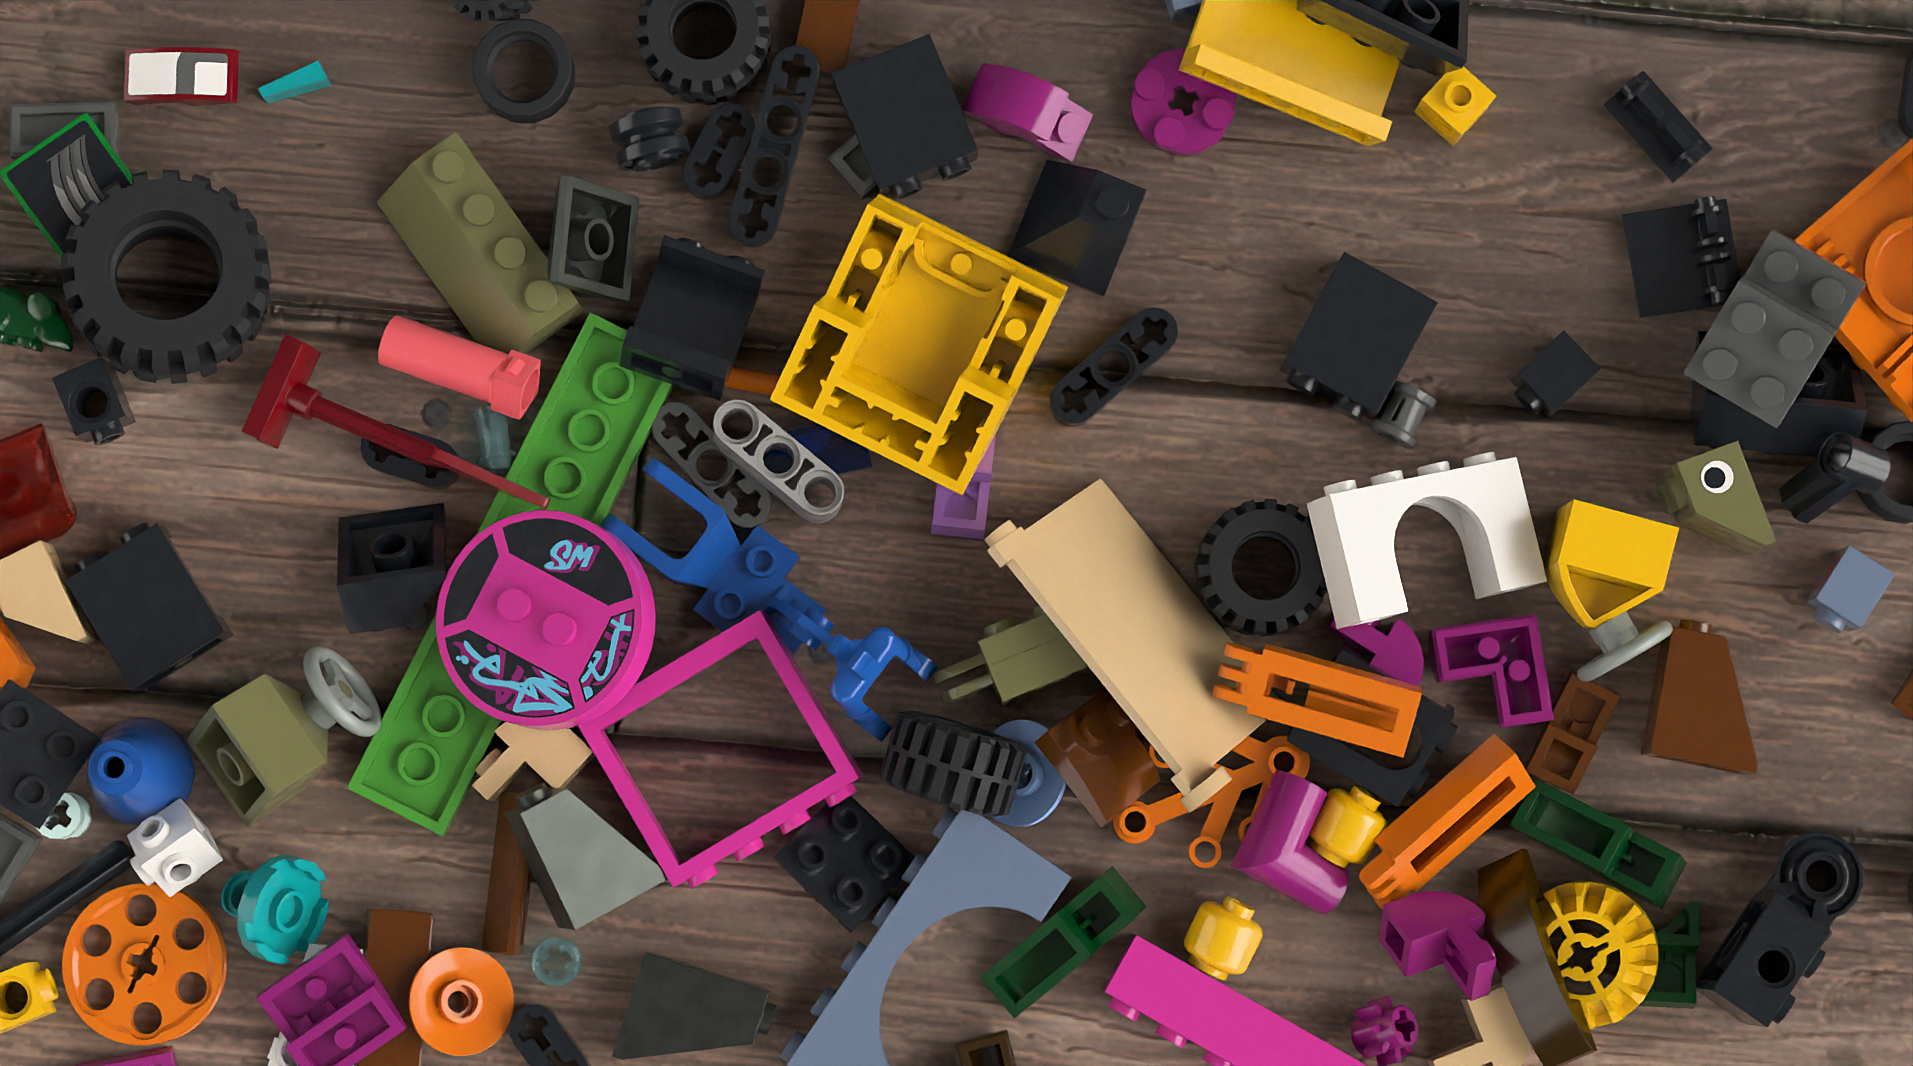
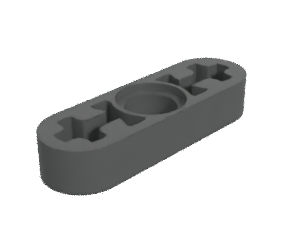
[651,402,772,530]

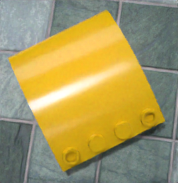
[770,193,1068,495]

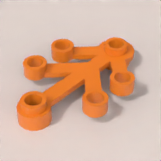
[1112,736,1310,868]

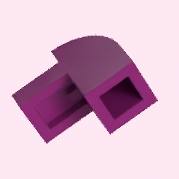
[961,63,1093,162]
[1325,615,1424,686]
[1378,891,1496,1001]

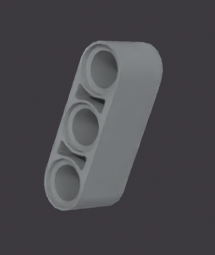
[712,399,844,524]

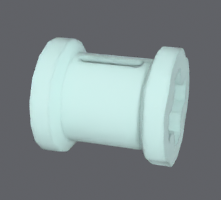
[35,792,92,839]

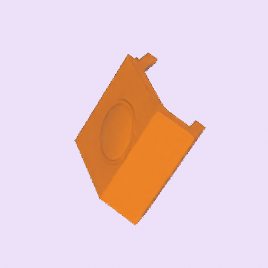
[1794,138,1913,423]

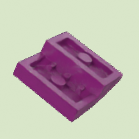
[256,933,407,1066]

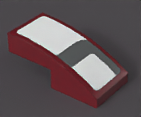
[124,47,239,106]

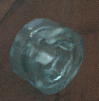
[532,937,583,986]

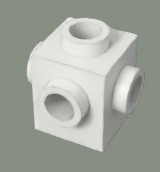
[127,798,223,897]

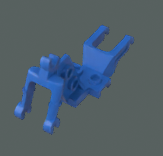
[599,457,938,742]

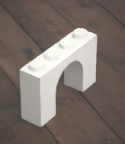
[1307,452,1547,629]

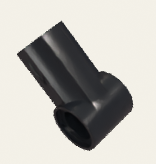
[1779,431,1891,524]

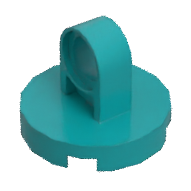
[221,854,329,964]

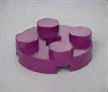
[1130,49,1236,156]

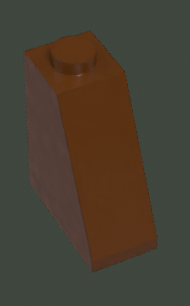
[1641,619,1758,775]

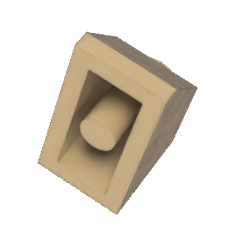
[0,540,97,644]

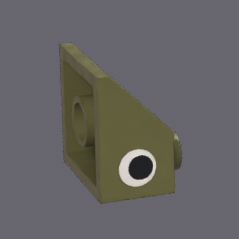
[1656,441,1776,555]

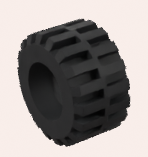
[636,0,772,105]
[1194,499,1327,637]
[879,711,1027,817]

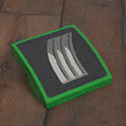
[0,112,133,258]

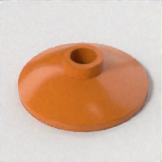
[408,947,514,1056]

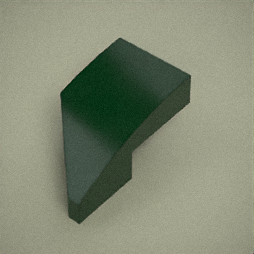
[1639,901,1700,1009]

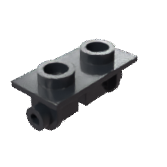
[1604,70,1713,183]

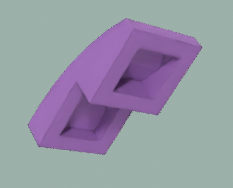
[931,434,996,540]

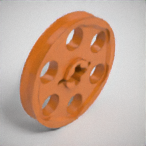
[62,883,228,1045]

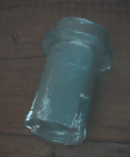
[472,405,518,475]

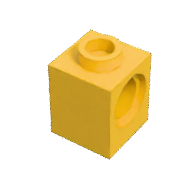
[1414,66,1496,146]
[0,961,59,1034]

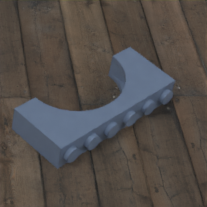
[779,807,1072,1066]

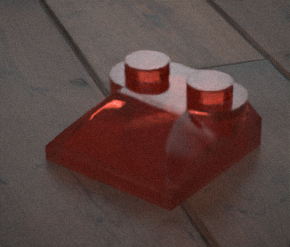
[0,423,77,560]

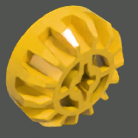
[1537,881,1659,1029]

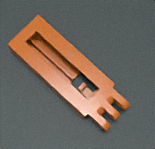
[1212,643,1423,758]
[1359,734,1536,909]

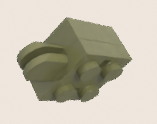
[932,606,1091,707]

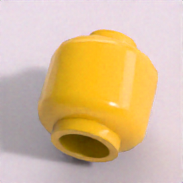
[1309,785,1387,868]
[1184,896,1263,980]

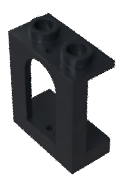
[1287,641,1458,807]

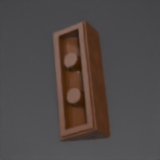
[482,791,532,956]
[354,908,433,1066]

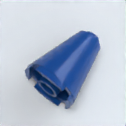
[87,718,196,825]

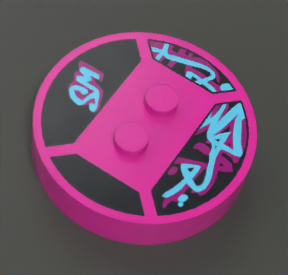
[436,510,656,730]

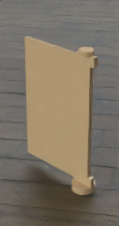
[985,478,1279,813]

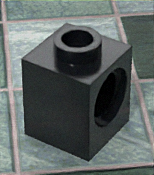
[1510,330,1601,418]
[52,357,136,445]

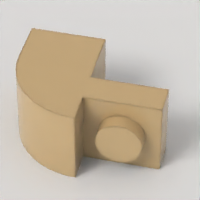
[472,722,595,802]
[1426,982,1531,1066]

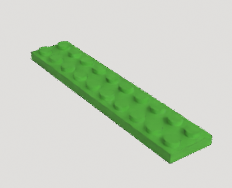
[347,312,674,837]

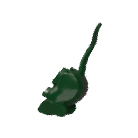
[0,288,73,352]

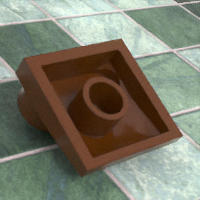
[1035,689,1160,828]

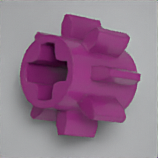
[1350,996,1418,1066]

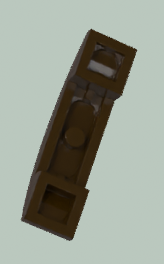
[1477,849,1597,1066]

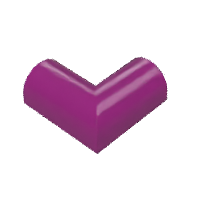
[1428,614,1554,728]
[1231,770,1349,914]

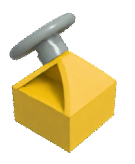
[1543,499,1679,682]

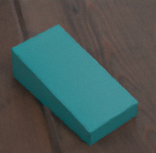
[258,61,332,104]

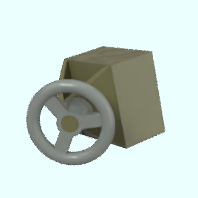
[187,646,382,827]

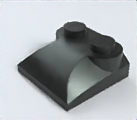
[547,175,640,302]

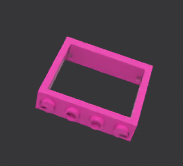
[578,609,863,889]

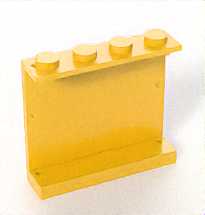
[1179,0,1400,147]

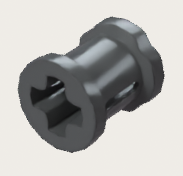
[1370,381,1436,449]

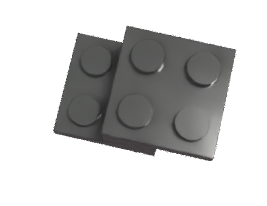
[1683,229,1867,428]

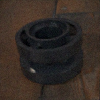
[608,106,691,172]

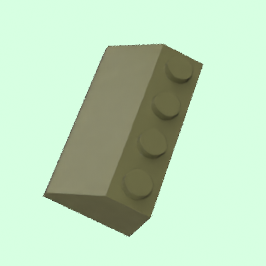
[377,132,585,354]

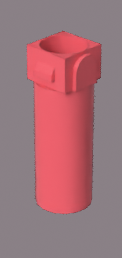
[378,315,541,420]

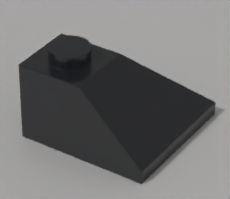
[1007,160,1147,297]
[337,503,446,634]

